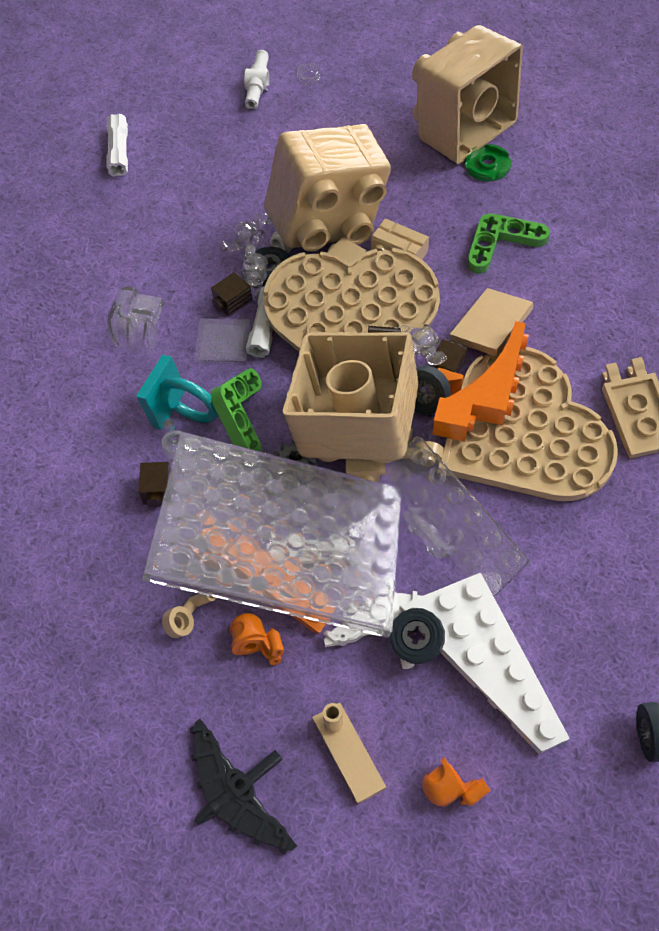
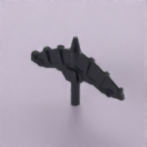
[190,719,298,855]

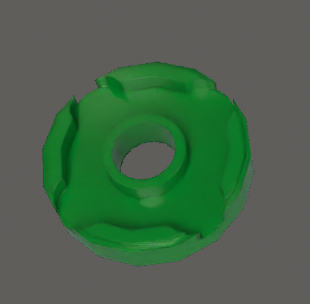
[465,144,512,182]

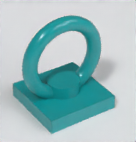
[136,354,219,430]

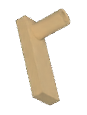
[312,703,386,805]

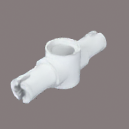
[244,50,270,109]

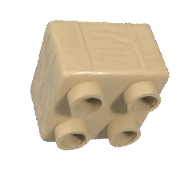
[412,25,523,164]
[264,124,391,251]
[283,332,418,464]

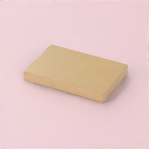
[450,288,533,357]

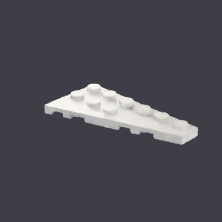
[399,573,570,754]

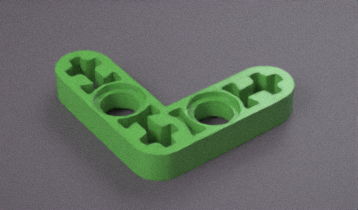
[468,214,550,274]
[210,369,262,461]

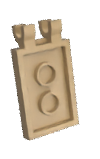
[601,357,659,459]

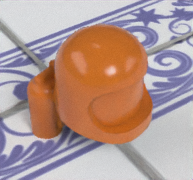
[229,613,284,665]
[422,757,491,807]

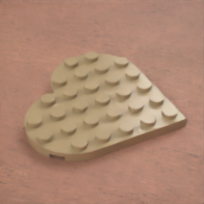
[264,248,440,351]
[439,346,618,501]

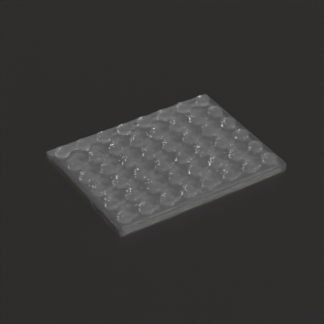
[142,432,402,638]

